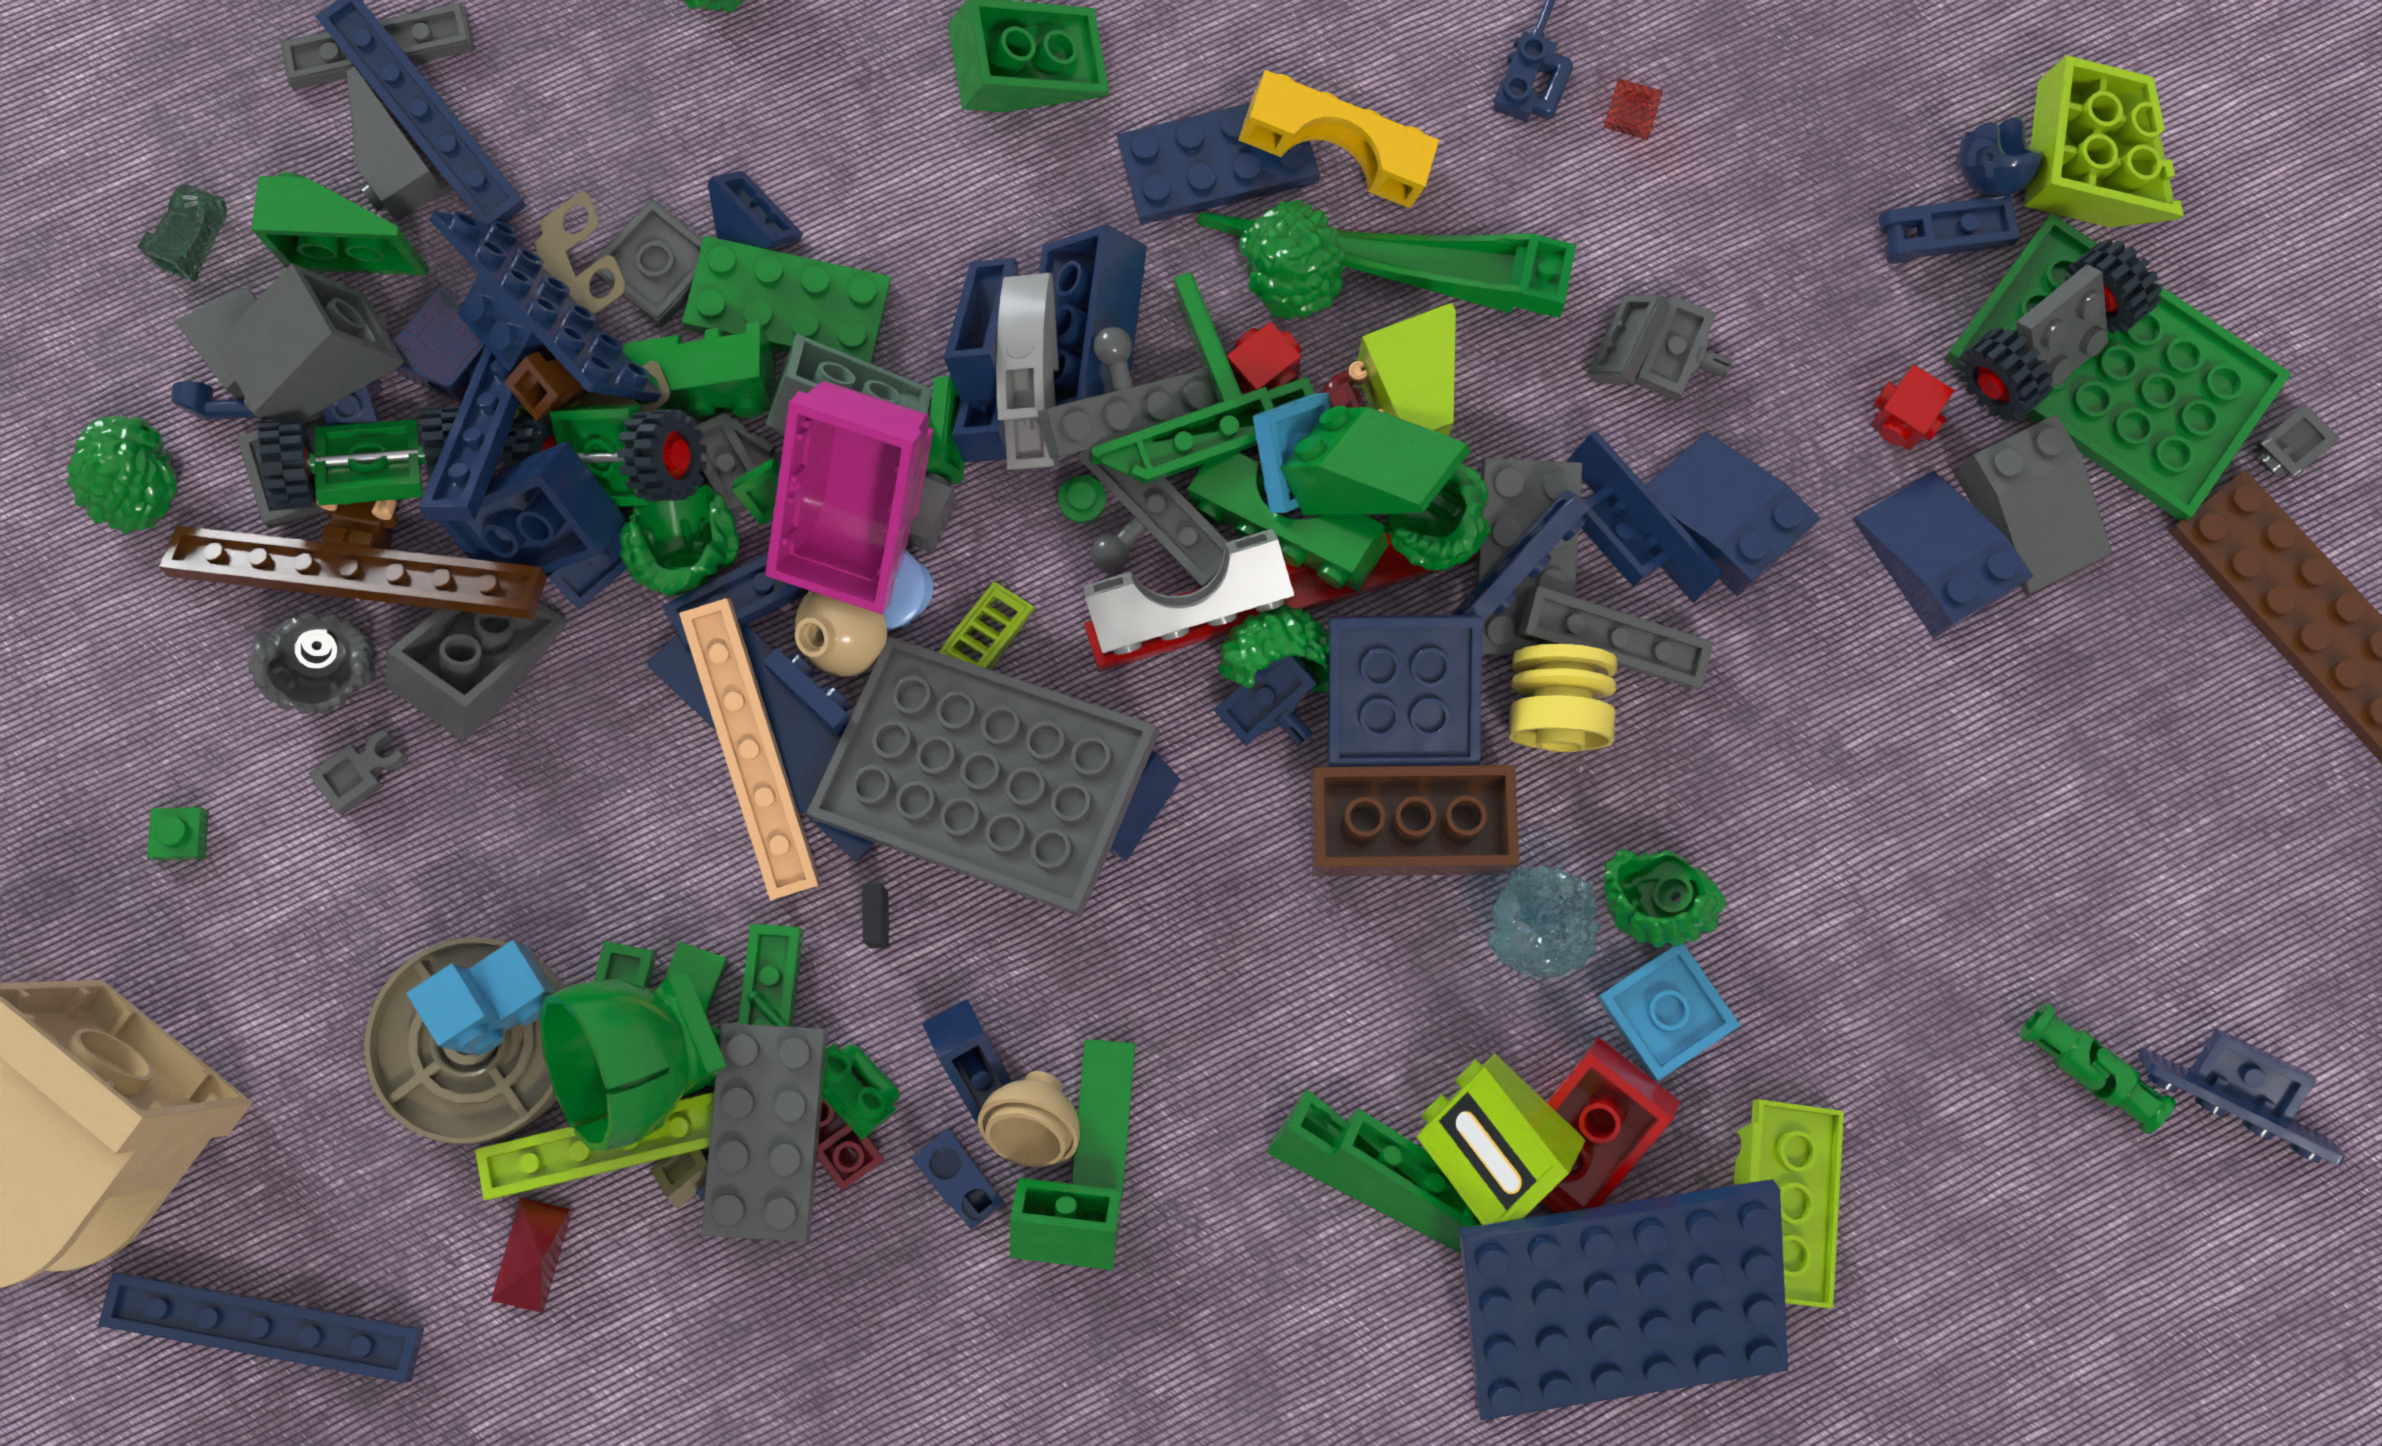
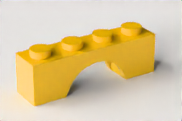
[1238,70,1439,208]

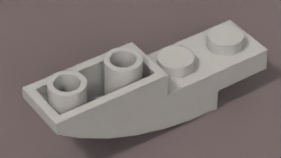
[996,273,1059,470]

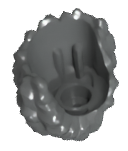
[248,613,376,714]

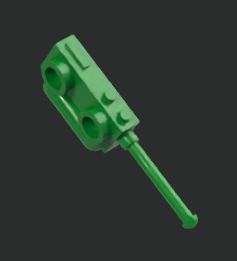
[747,990,900,1140]

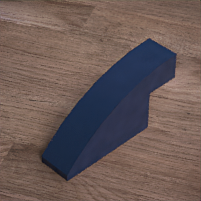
[944,257,1019,462]

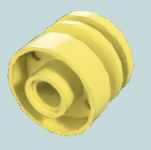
[1508,644,1617,752]

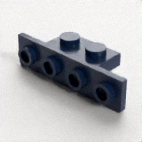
[1567,432,1723,603]
[2138,1028,2345,1166]

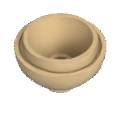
[795,591,887,677]
[978,1071,1081,1167]

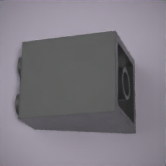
[216,263,404,421]

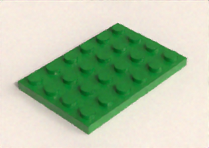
[1943,213,2292,521]

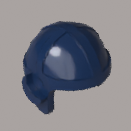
[1957,117,2043,197]

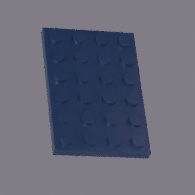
[1459,1179,1788,1420]

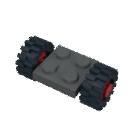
[1957,239,2162,422]

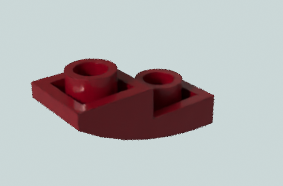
[817,1098,885,1191]

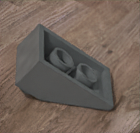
[1954,414,2112,596]
[386,601,566,741]

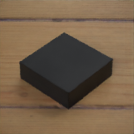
[862,883,889,949]

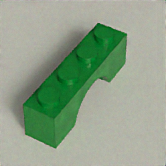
[1187,452,1389,592]

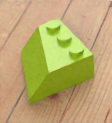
[2023,55,2184,228]

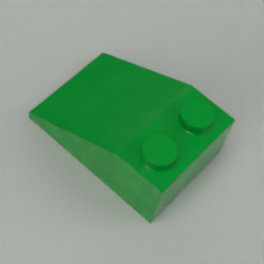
[948,0,1109,112]
[251,172,429,276]
[1280,406,1470,516]

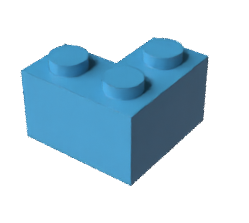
[406,940,556,1055]

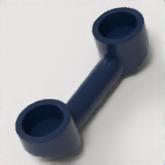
[171,381,257,421]

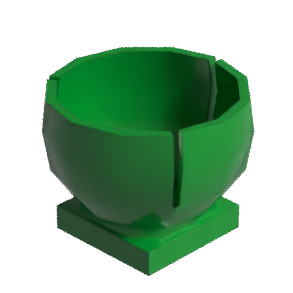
[539,970,727,1151]

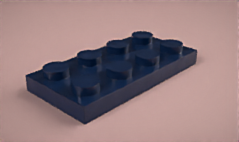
[1117,103,1320,225]

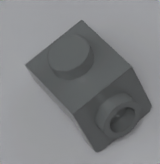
[2256,404,2340,479]

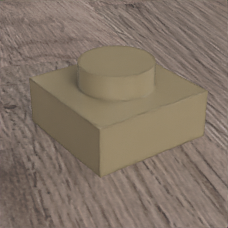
[650,1150,708,1209]

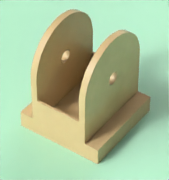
[0,980,253,1288]

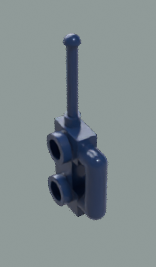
[1493,0,1573,122]

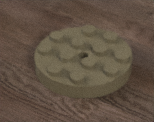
[364,937,565,1145]

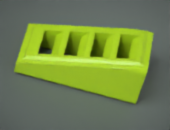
[938,581,1035,670]

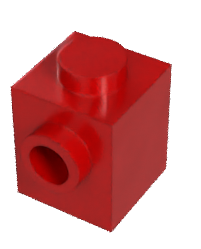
[1227,321,1301,394]
[1870,364,1955,451]

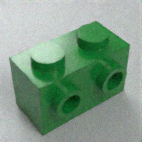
[1010,1178,1122,1270]

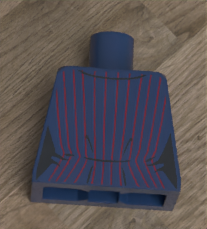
[393,286,485,403]

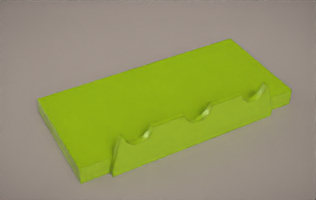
[1734,1099,1844,1309]

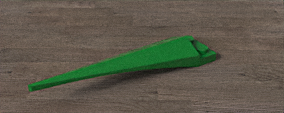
[1197,212,1576,318]

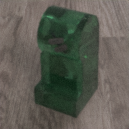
[137,184,227,282]

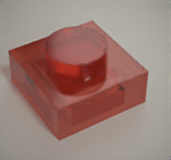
[1603,78,1663,140]

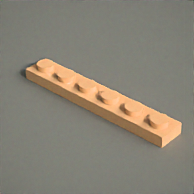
[679,598,821,901]

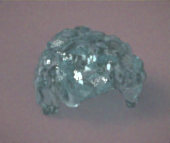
[1487,865,1601,979]

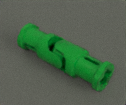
[2019,1003,2176,1134]

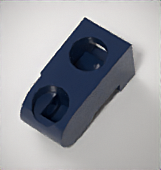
[911,1126,1005,1230]

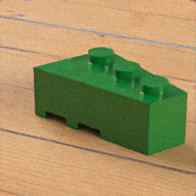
[624,321,776,419]

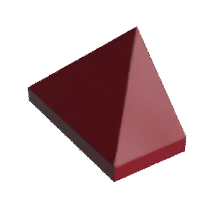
[491,1198,573,1313]

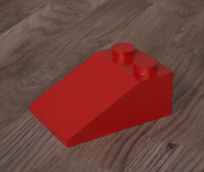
[1541,1036,1681,1213]

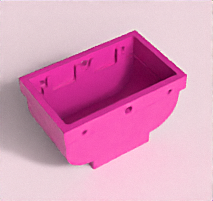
[765,381,934,615]

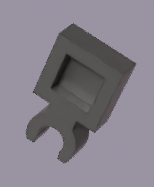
[308,730,408,816]

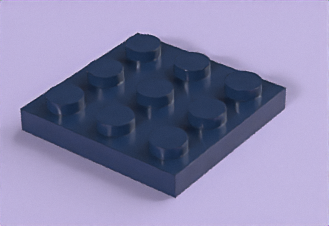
[1328,615,1483,767]

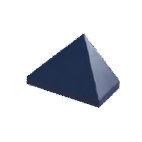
[708,171,803,248]

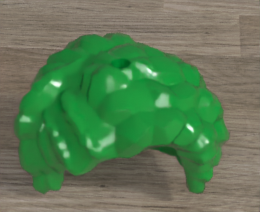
[1239,200,1346,320]
[66,416,178,534]
[1384,463,1491,571]
[619,484,740,596]
[1218,604,1329,695]
[1602,849,1726,948]

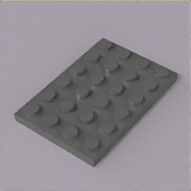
[806,636,1160,917]

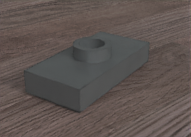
[1587,295,1671,385]

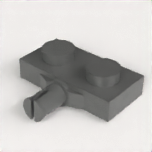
[1634,296,1733,402]

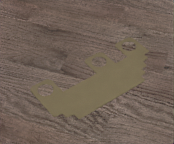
[534,192,670,412]

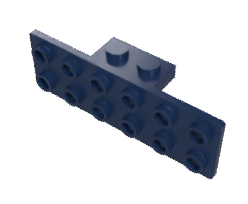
[429,211,662,402]
[648,624,876,862]

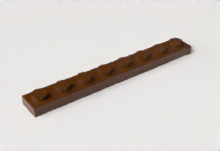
[159,526,547,620]

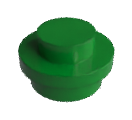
[1058,475,1106,523]

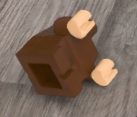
[317,500,398,550]

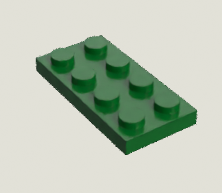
[682,236,891,364]

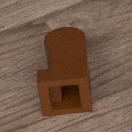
[504,352,588,421]

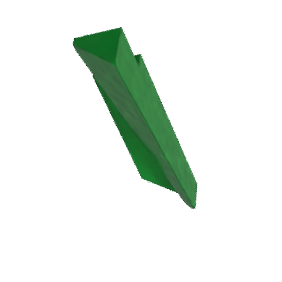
[1088,377,1315,484]
[1267,1089,1482,1253]

